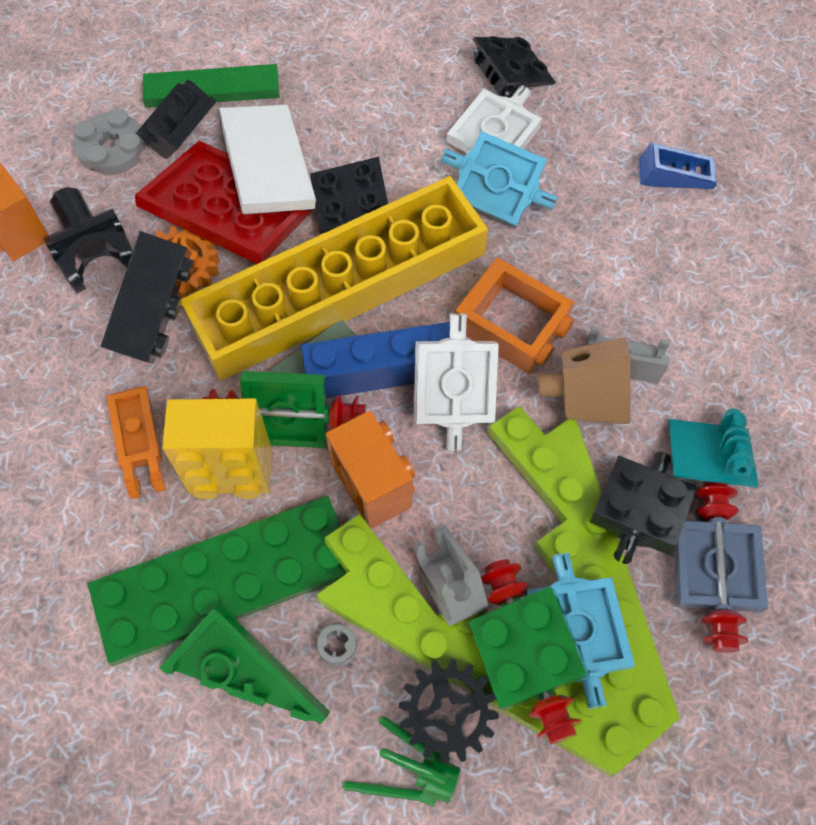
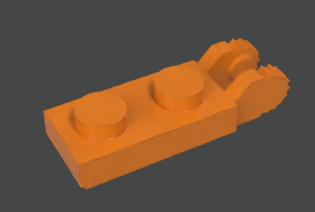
[106,386,166,499]

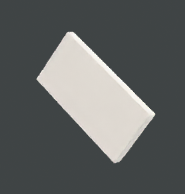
[220,105,316,214]

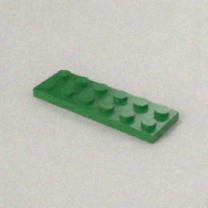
[87,495,347,667]

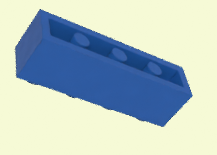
[301,322,450,398]

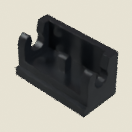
[136,79,217,159]

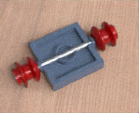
[674,482,768,653]

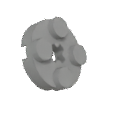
[74,108,147,175]

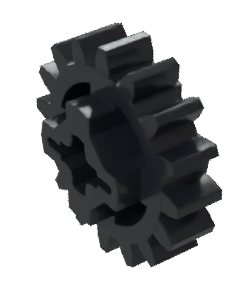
[398,658,499,764]

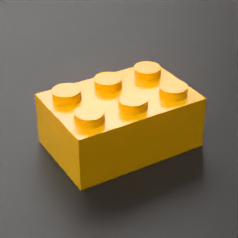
[162,399,272,499]

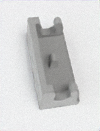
[586,327,670,384]
[414,525,489,626]

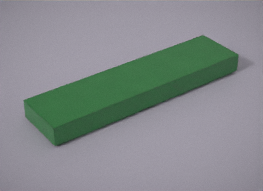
[143,64,280,108]

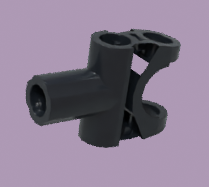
[44,187,133,294]

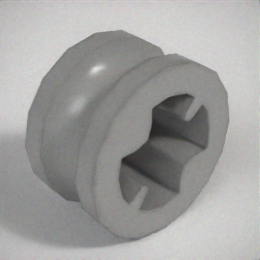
[317,624,357,667]

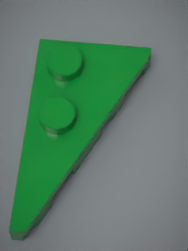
[159,604,330,724]

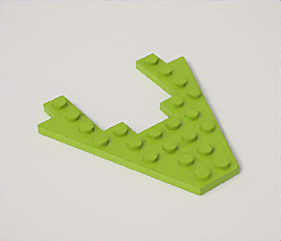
[316,406,680,777]

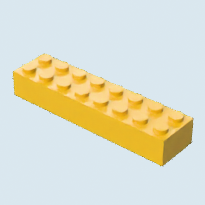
[181,176,488,382]

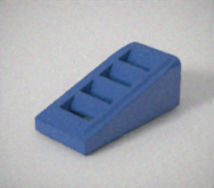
[639,142,717,189]

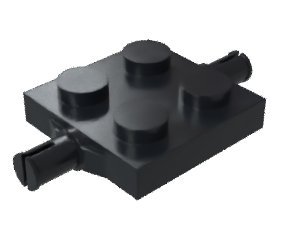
[590,452,697,564]

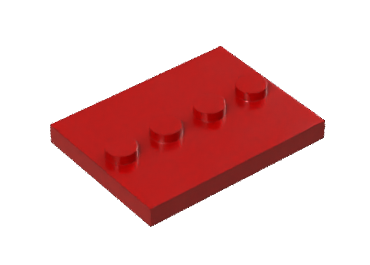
[135,140,316,264]

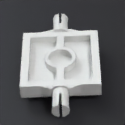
[447,85,542,156]
[414,313,499,451]

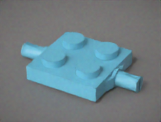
[441,131,558,228]
[523,553,635,709]

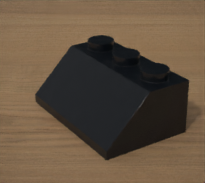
[100,231,195,364]

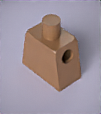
[539,338,630,424]

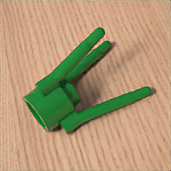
[343,716,461,807]

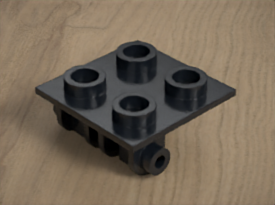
[473,36,556,98]
[310,157,388,234]

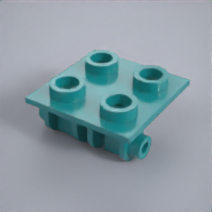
[668,408,759,488]

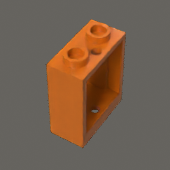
[455,257,575,375]

